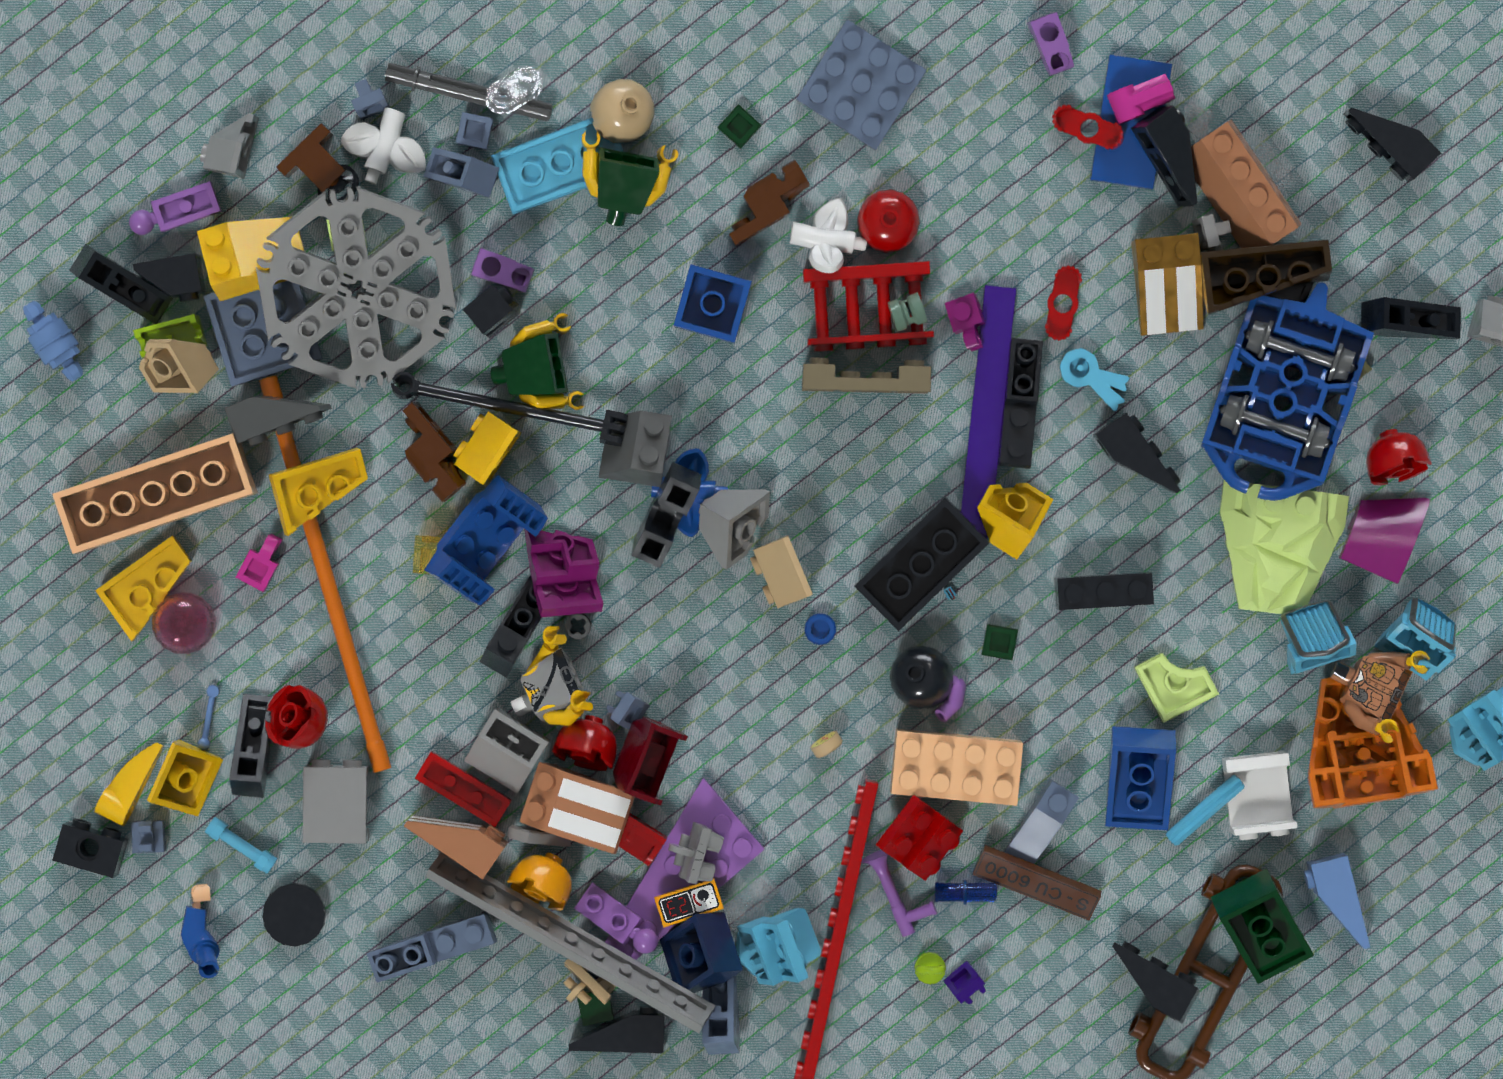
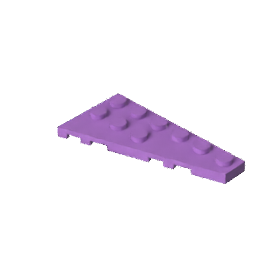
[605,777,765,960]

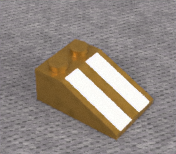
[1131,233,1204,336]

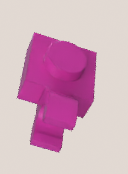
[236,533,283,592]

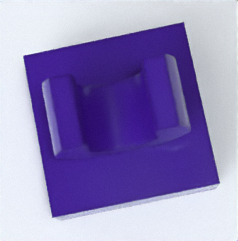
[943,961,986,1005]

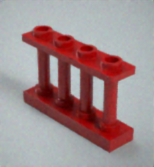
[803,261,934,352]

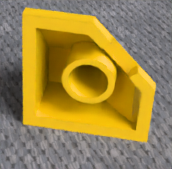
[977,483,1054,560]

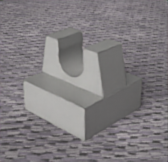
[1192,214,1232,251]

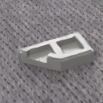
[507,825,571,847]

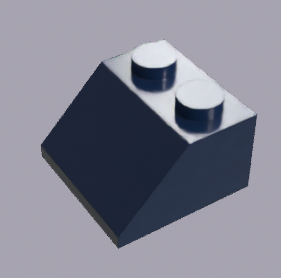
[660,912,743,993]

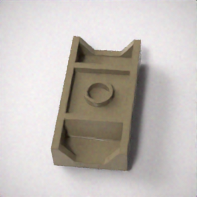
[802,358,931,394]

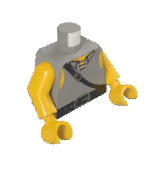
[511,626,593,726]

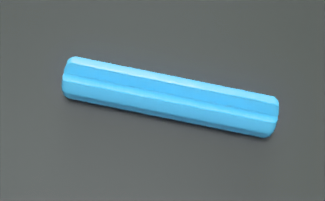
[1166,775,1245,846]

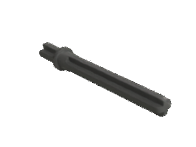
[385,63,553,121]

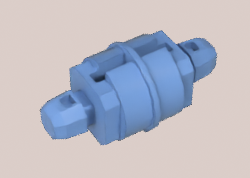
[23,301,83,382]

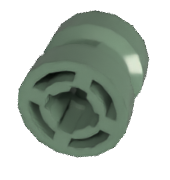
[887,292,928,332]

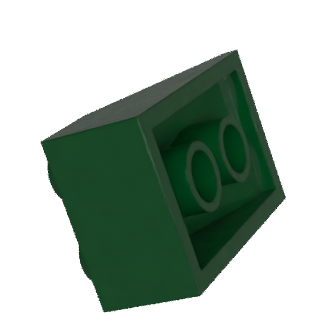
[1210,868,1314,984]

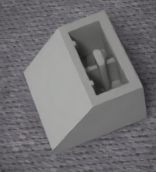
[464,707,550,794]

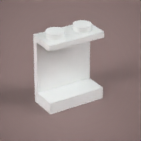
[1222,751,1297,840]

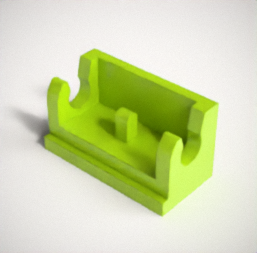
[133,314,207,358]

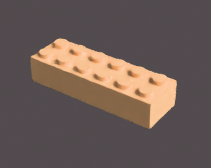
[52,433,258,554]

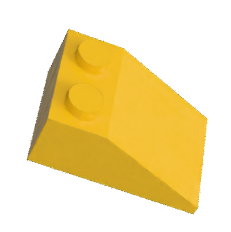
[197,217,305,301]

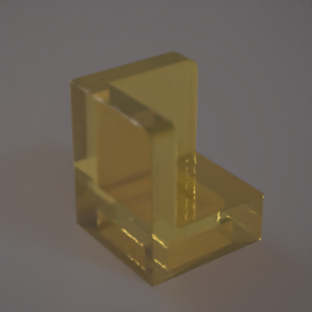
[413,535,442,574]

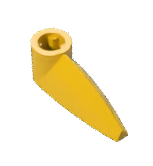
[94,742,164,826]

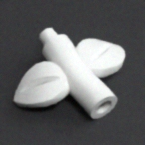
[341,107,426,185]
[789,198,867,273]

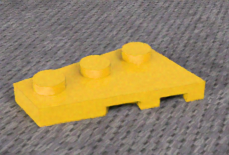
[269,448,368,536]
[95,536,192,642]

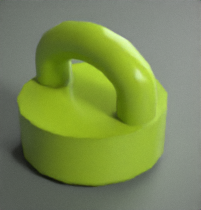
[914,952,946,985]

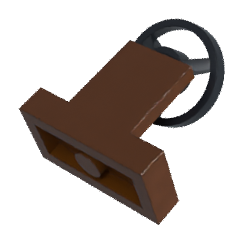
[276,123,359,204]

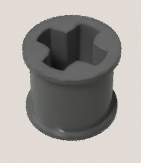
[565,614,591,639]

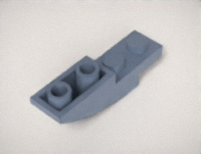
[366,912,497,983]

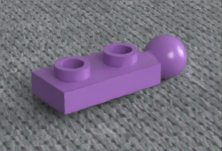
[129,181,222,235]
[574,883,658,954]

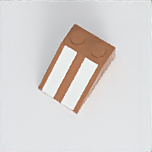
[519,762,635,854]
[404,815,508,880]

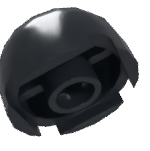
[890,646,954,709]

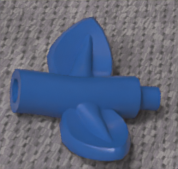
[651,448,728,537]

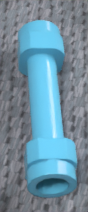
[205,817,278,874]

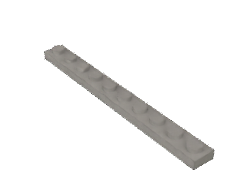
[426,852,716,1033]

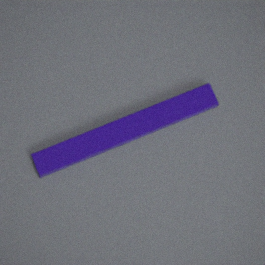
[960,285,1016,539]

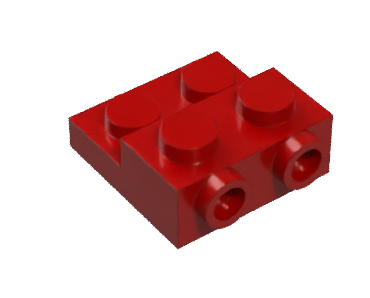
[876,795,963,881]

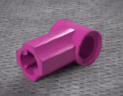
[1107,74,1175,125]

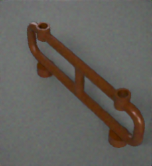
[1128,864,1283,1079]

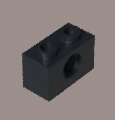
[52,818,129,878]

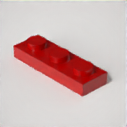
[415,751,512,827]

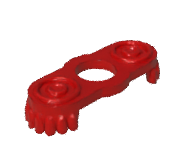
[1052,104,1124,150]
[1045,265,1083,341]

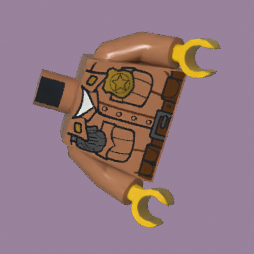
[1330,650,1431,743]

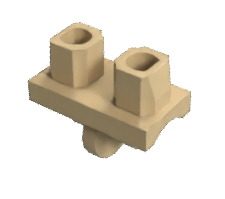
[563,959,616,1005]

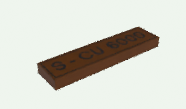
[973,845,1102,921]

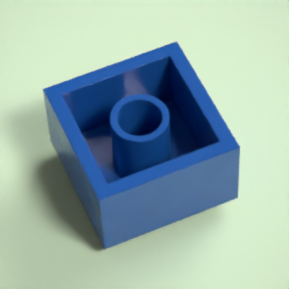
[673,264,752,344]

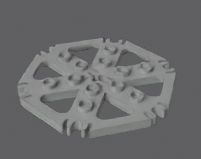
[256,186,456,389]

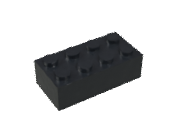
[854,496,990,632]

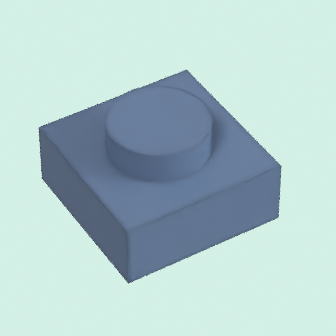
[456,112,494,150]

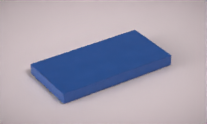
[1090,55,1172,190]

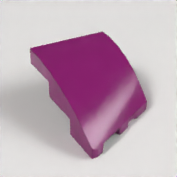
[1339,497,1431,584]
[524,529,604,618]

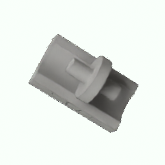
[668,822,724,885]

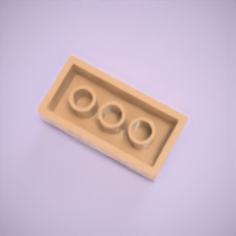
[890,729,1023,806]

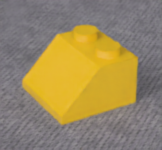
[453,411,522,485]

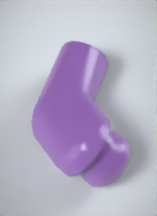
[935,675,966,722]

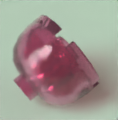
[152,592,216,654]

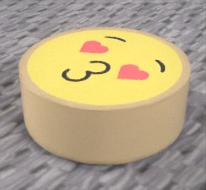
[810,731,843,758]

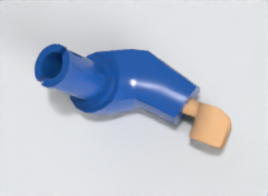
[181,884,220,978]

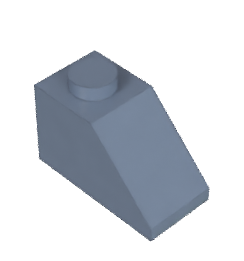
[423,147,499,198]

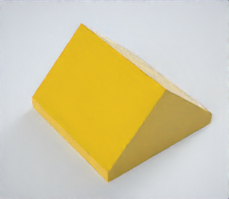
[147,739,223,816]

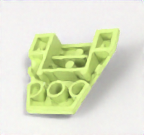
[1219,480,1349,614]

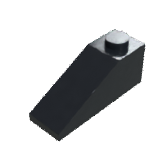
[1131,106,1198,207]
[69,244,173,324]
[1361,297,1461,339]
[229,694,273,798]
[568,1005,665,1053]

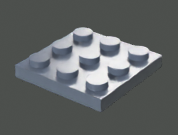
[796,19,927,151]
[203,281,323,387]

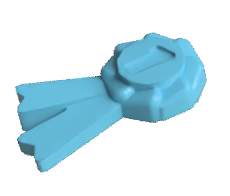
[1059,348,1129,412]

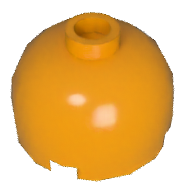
[507,852,572,911]

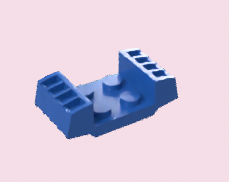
[424,475,548,606]

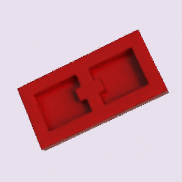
[619,813,667,866]

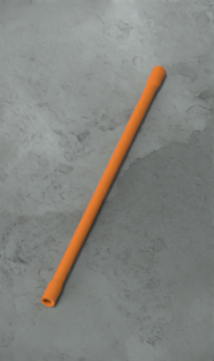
[259,375,392,773]

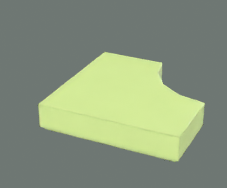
[1134,653,1219,723]

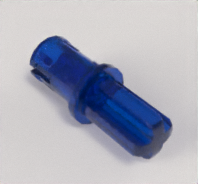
[935,880,997,905]

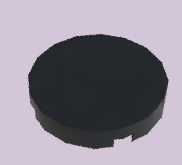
[262,883,326,947]

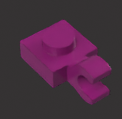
[944,292,986,352]

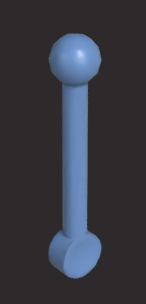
[198,685,220,750]

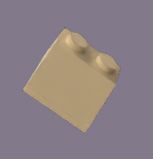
[750,535,813,608]

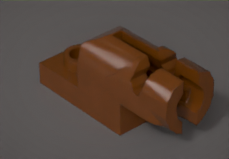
[729,160,810,247]
[403,402,466,502]

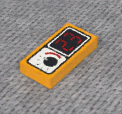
[654,878,724,928]

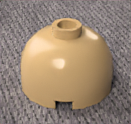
[590,79,654,143]

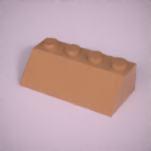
[1191,119,1302,248]

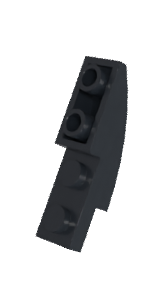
[999,338,1043,469]

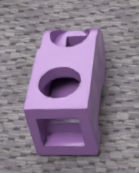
[1027,12,1074,76]
[470,248,534,293]

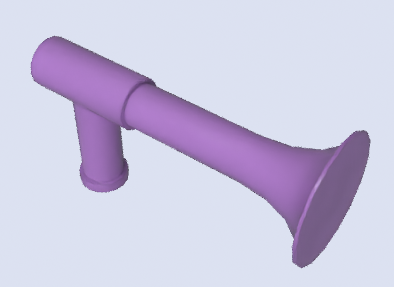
[862,850,937,937]

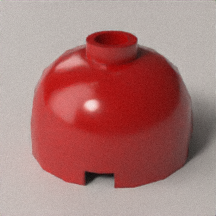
[857,189,920,253]
[1366,429,1432,485]
[265,685,328,749]
[552,715,617,771]

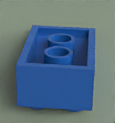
[1105,726,1176,831]

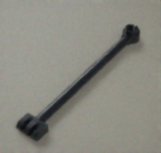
[391,372,628,446]

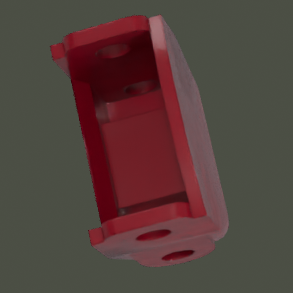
[613,716,688,806]

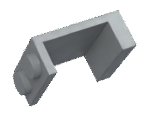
[303,759,370,844]

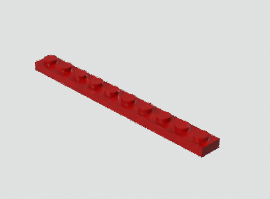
[794,779,878,1079]

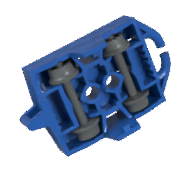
[1201,282,1374,501]

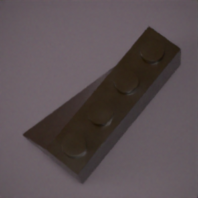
[1201,240,1332,315]

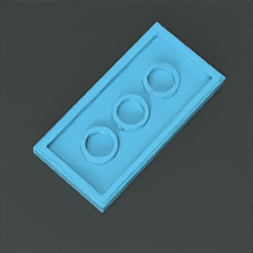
[491,118,624,215]

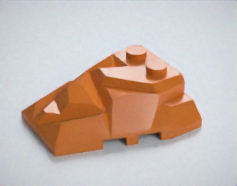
[1307,678,1438,808]

